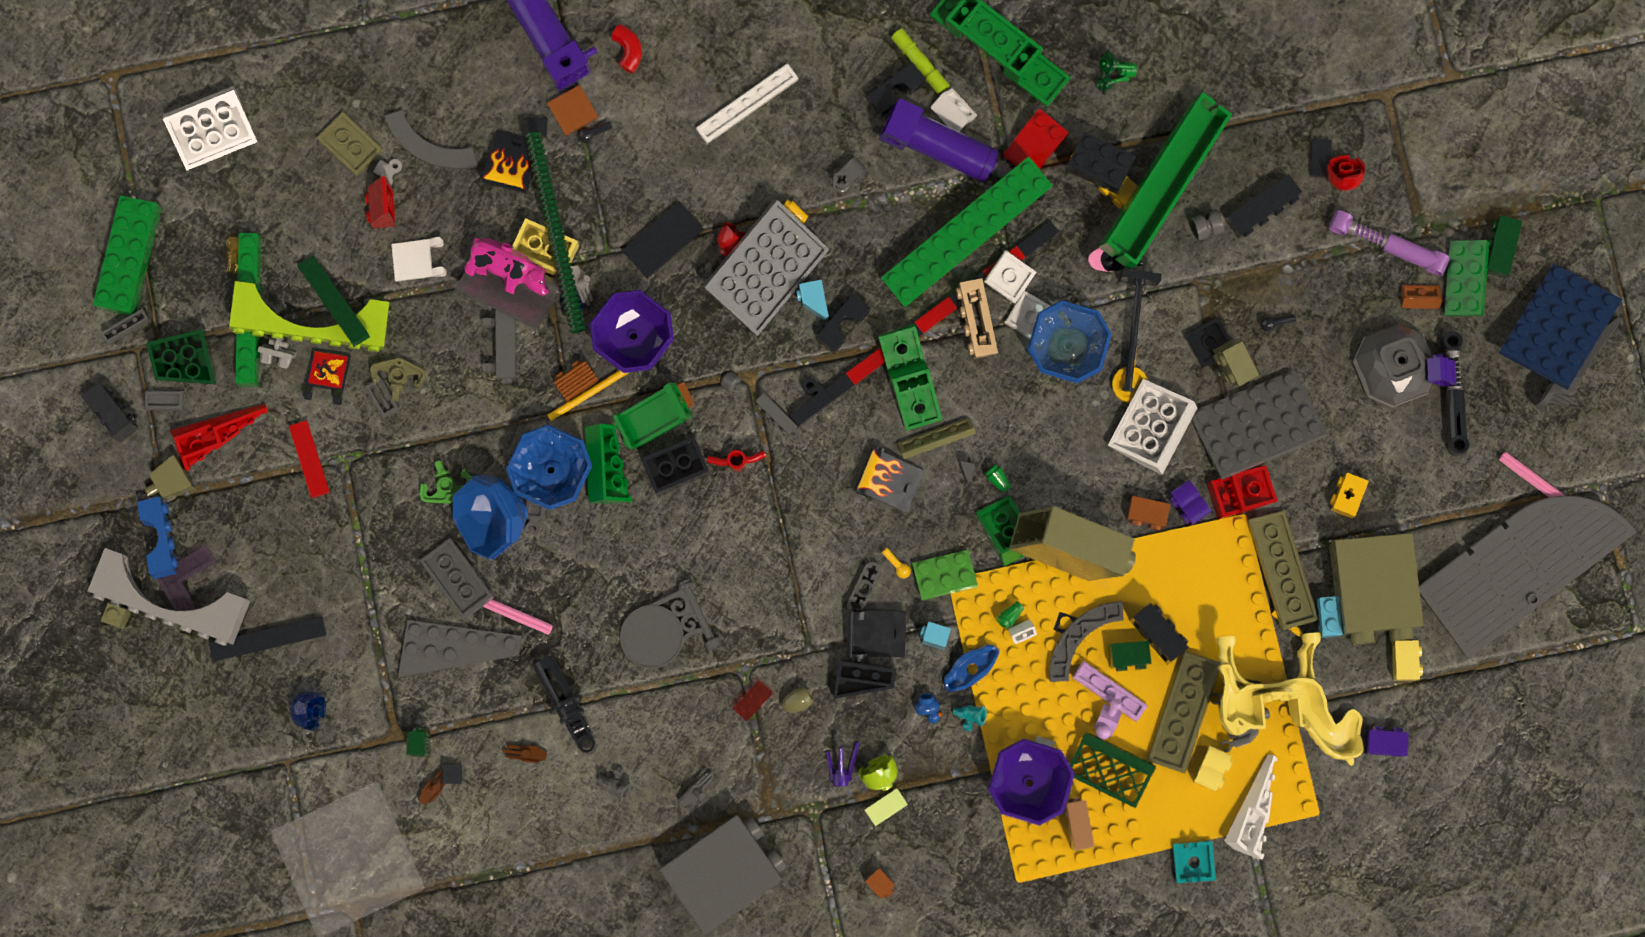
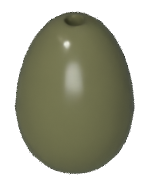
[782,687,813,713]

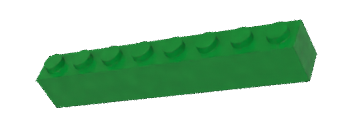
[236,233,262,387]

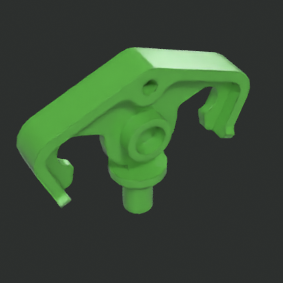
[420,461,472,504]

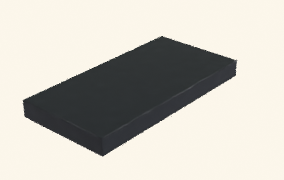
[622,202,704,279]

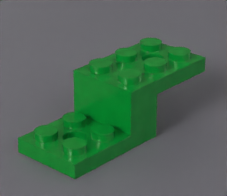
[878,324,943,431]

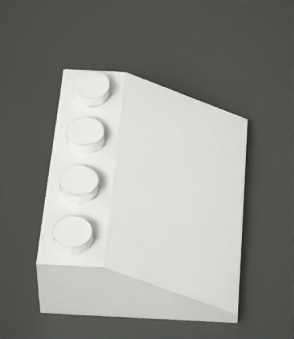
[163,86,257,170]
[1108,379,1197,474]

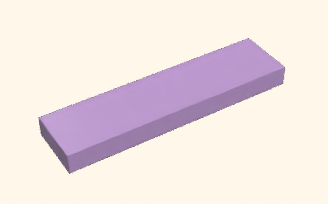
[1072,661,1148,722]

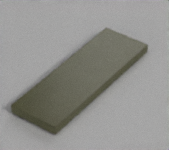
[1247,510,1319,631]
[1148,651,1221,774]

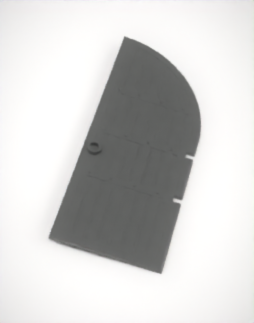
[1419,496,1637,659]

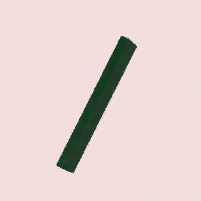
[297,256,370,347]

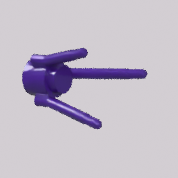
[826,742,859,786]

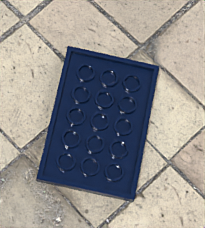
[1499,264,1622,390]

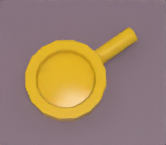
[1112,355,1148,403]

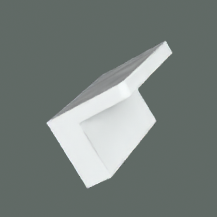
[931,88,977,132]

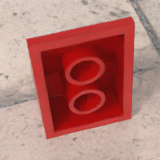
[1002,109,1069,169]
[365,176,396,228]

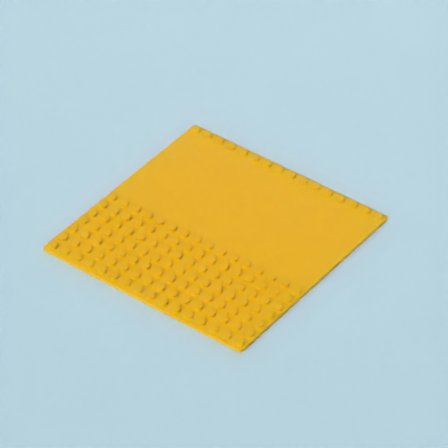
[950,514,1319,883]

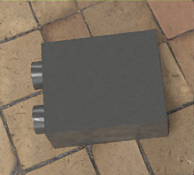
[660,815,787,935]

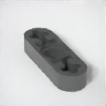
[847,562,881,610]

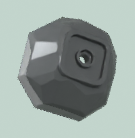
[1353,324,1432,408]

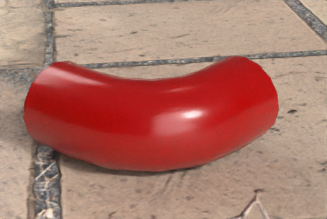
[611,24,642,74]

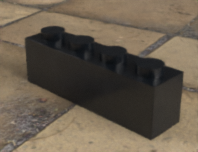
[1225,174,1302,239]

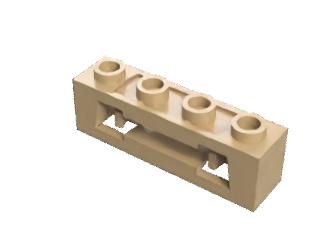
[956,278,998,359]

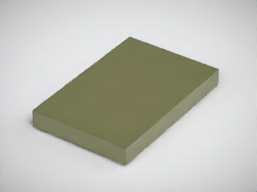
[316,111,384,177]

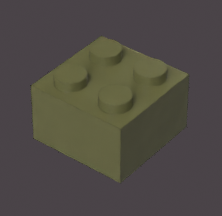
[1213,339,1259,386]

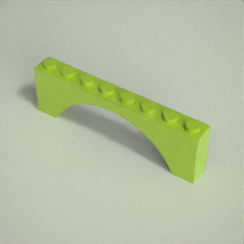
[229,281,389,352]

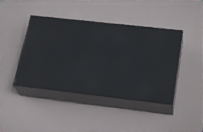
[1310,139,1332,178]

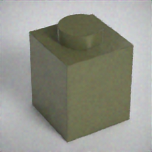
[101,603,131,630]

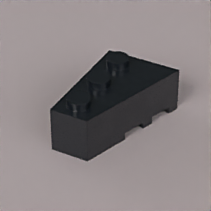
[81,382,139,443]
[833,659,897,699]

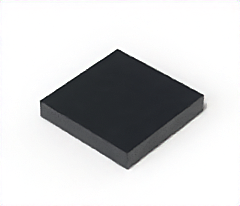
[1183,317,1230,368]

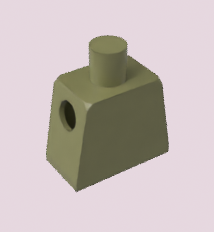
[145,455,195,500]

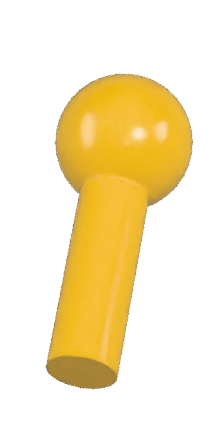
[881,547,911,579]

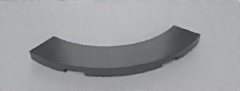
[384,110,478,169]
[1049,601,1124,682]

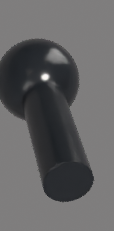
[578,122,613,143]
[1260,314,1296,332]

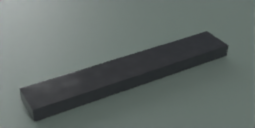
[209,617,327,662]

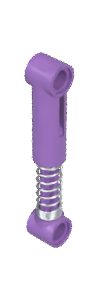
[1328,210,1450,276]

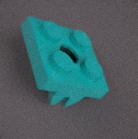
[1173,841,1216,883]

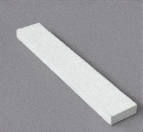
[696,63,798,144]

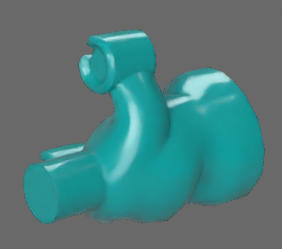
[953,705,987,731]

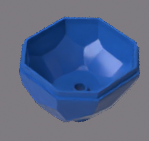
[453,474,528,560]

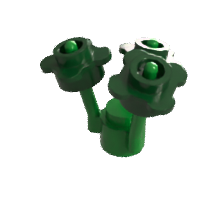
[1096,50,1137,95]

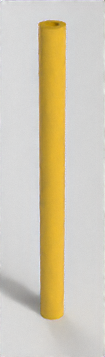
[547,370,628,421]

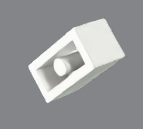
[1008,619,1037,644]

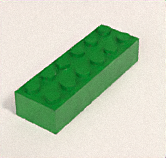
[93,195,162,316]

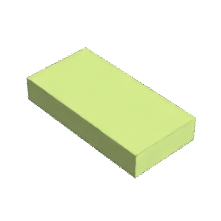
[865,789,908,826]

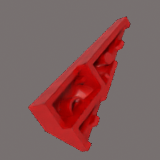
[170,404,268,471]

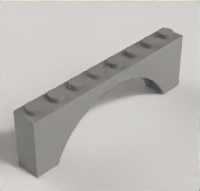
[88,548,250,646]

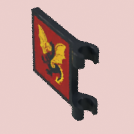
[302,349,351,405]

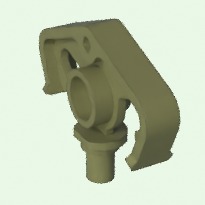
[370,358,426,401]

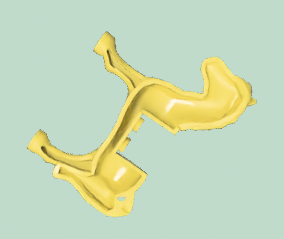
[1217,633,1364,766]

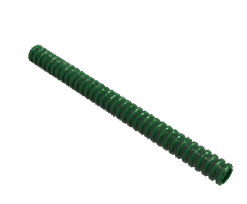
[525,131,586,333]

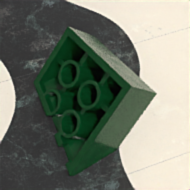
[146,329,216,385]

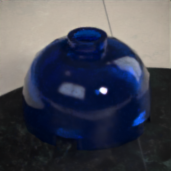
[289,691,326,731]

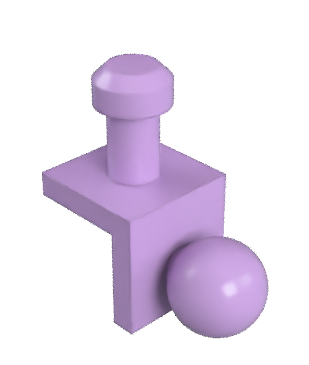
[1094,699,1122,740]

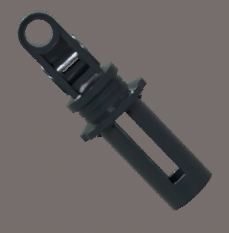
[533,655,597,755]

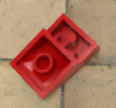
[1207,465,1278,520]

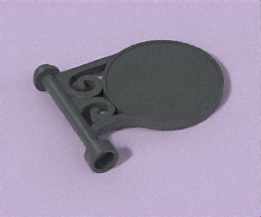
[620,579,722,669]

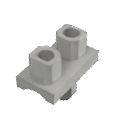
[258,339,297,369]

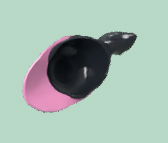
[1088,248,1143,272]

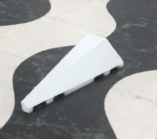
[1224,755,1277,860]

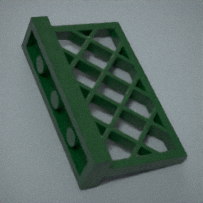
[1069,731,1156,808]

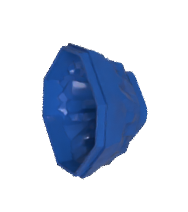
[506,425,592,510]

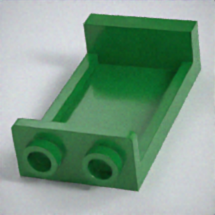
[613,383,693,449]

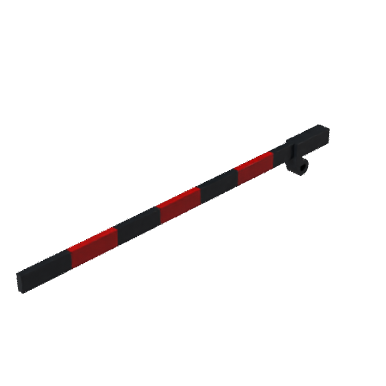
[789,221,1059,428]

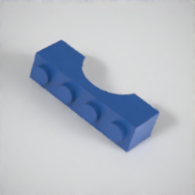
[137,497,178,579]

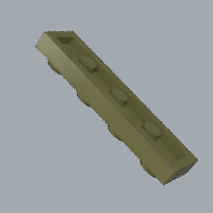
[897,417,976,459]

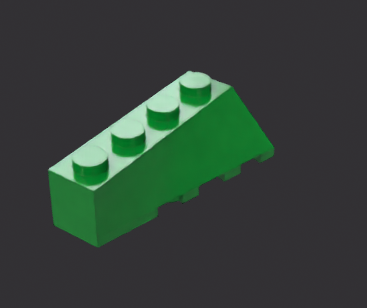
[585,424,633,504]

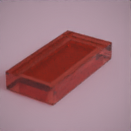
[733,680,773,722]

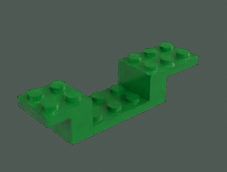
[930,0,1071,108]

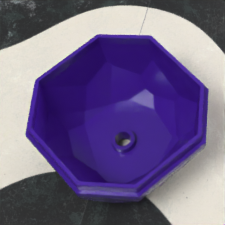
[590,290,674,373]
[988,738,1075,826]

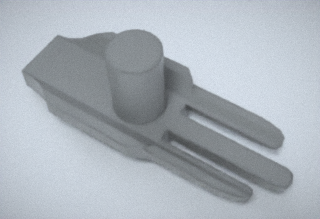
[570,265,593,306]

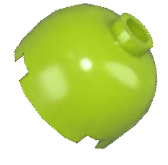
[858,754,898,791]

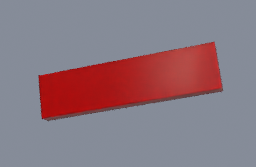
[289,420,330,499]

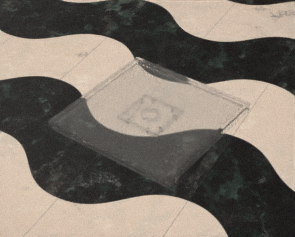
[271,781,426,937]

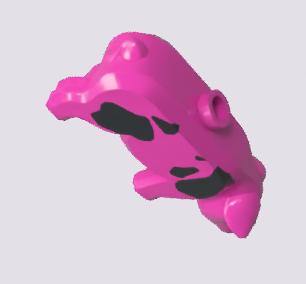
[465,238,550,296]

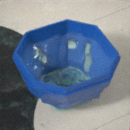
[1028,300,1112,383]

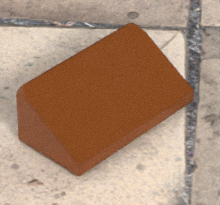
[1401,285,1442,309]

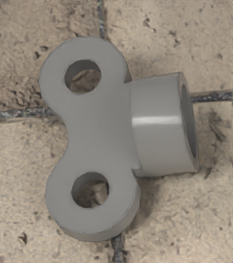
[373,159,402,186]

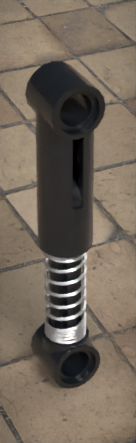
[1440,331,1470,457]

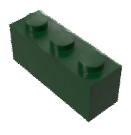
[1487,215,1523,279]

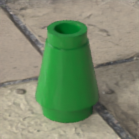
[984,464,1011,493]
[996,601,1024,629]

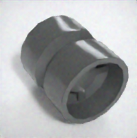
[1190,209,1224,241]

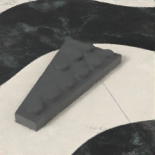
[398,620,522,678]

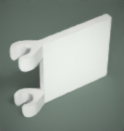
[392,237,446,282]

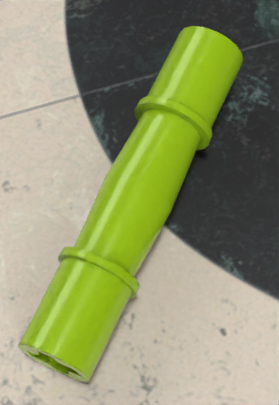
[891,28,950,95]

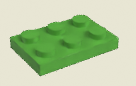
[912,550,978,600]

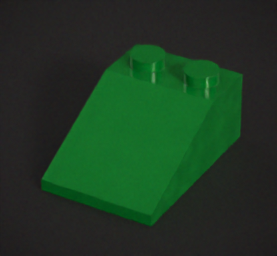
[975,496,1024,566]

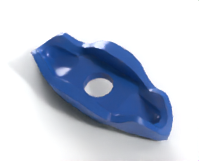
[944,645,1000,692]

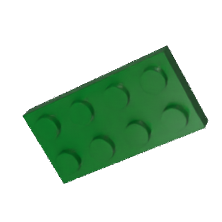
[1444,240,1489,317]

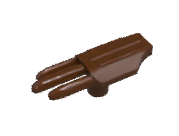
[502,745,547,763]
[418,770,446,806]

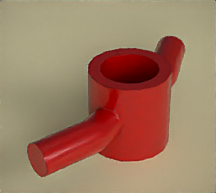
[707,450,767,472]

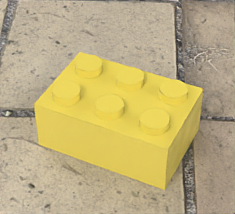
[512,218,579,277]

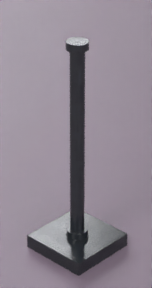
[1119,269,1162,392]

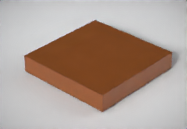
[547,85,599,136]

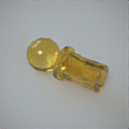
[226,237,239,273]

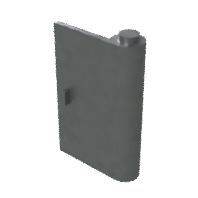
[455,270,563,329]

